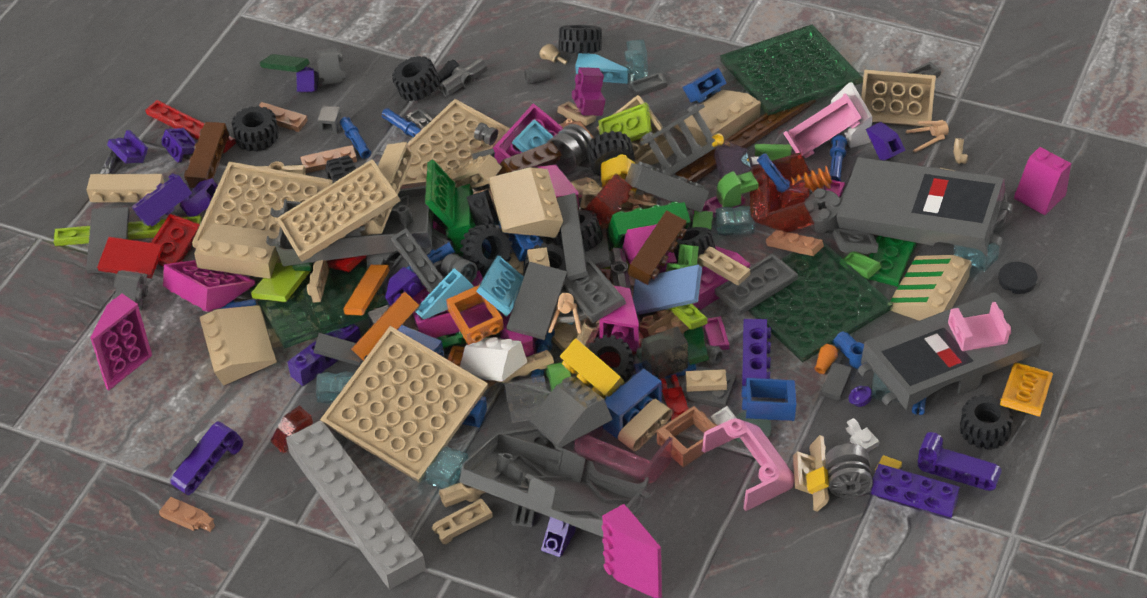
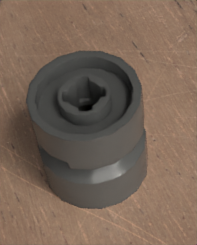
[440,253,477,283]

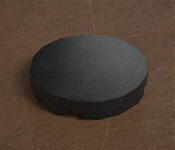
[998,262,1038,294]

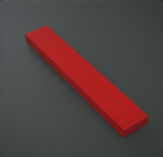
[145,100,236,153]

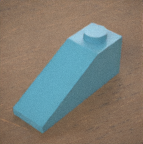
[575,53,628,84]
[415,268,474,319]

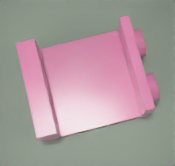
[948,302,1011,351]

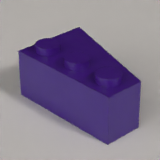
[132,173,192,226]

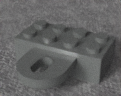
[624,161,709,212]

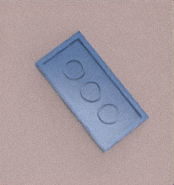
[633,265,702,315]

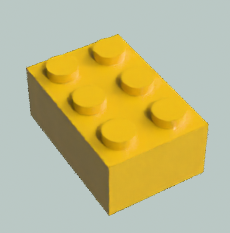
[560,338,625,399]

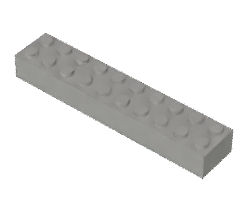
[286,420,426,590]

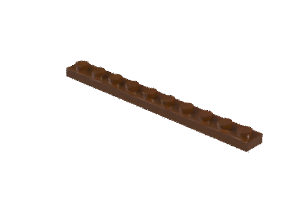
[675,88,816,182]

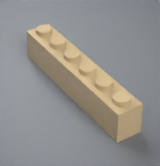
[361,142,414,236]

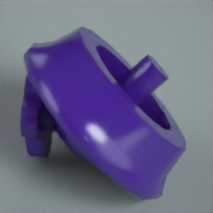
[849,385,872,407]

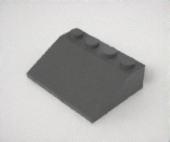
[529,376,612,448]

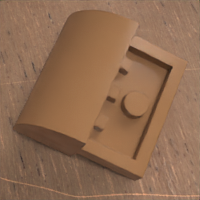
[639,309,689,340]

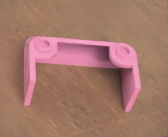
[783,93,862,159]
[702,419,794,511]

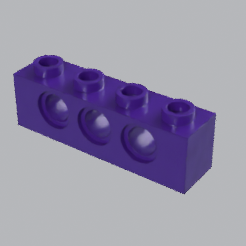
[287,318,361,386]
[742,319,771,386]
[871,464,960,518]

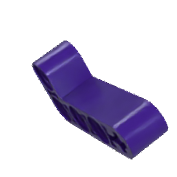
[171,421,244,495]
[918,432,1002,491]

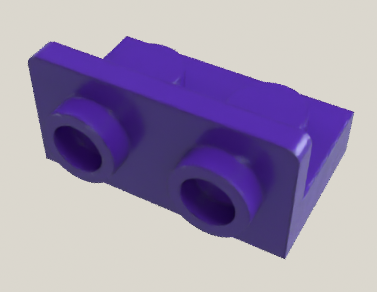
[162,128,196,163]
[107,130,148,164]

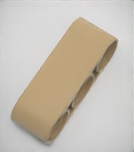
[618,399,672,451]

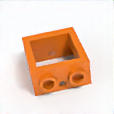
[446,285,504,345]

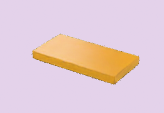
[1000,362,1053,417]

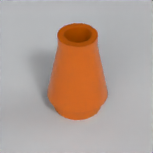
[814,344,838,374]

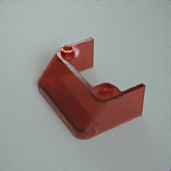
[750,152,814,232]

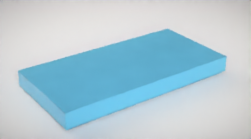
[476,256,524,316]

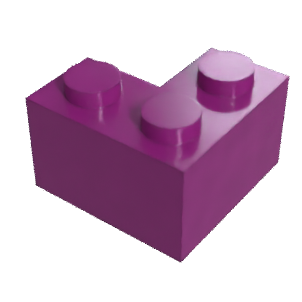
[572,67,606,116]

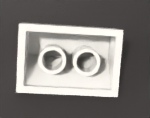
[831,82,872,148]
[460,337,527,381]

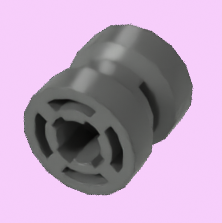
[474,122,498,146]

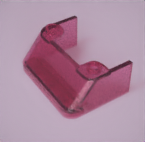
[574,425,673,484]

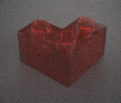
[584,173,633,225]

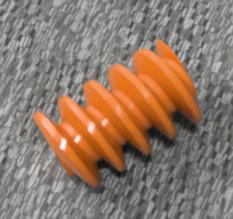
[791,166,832,198]

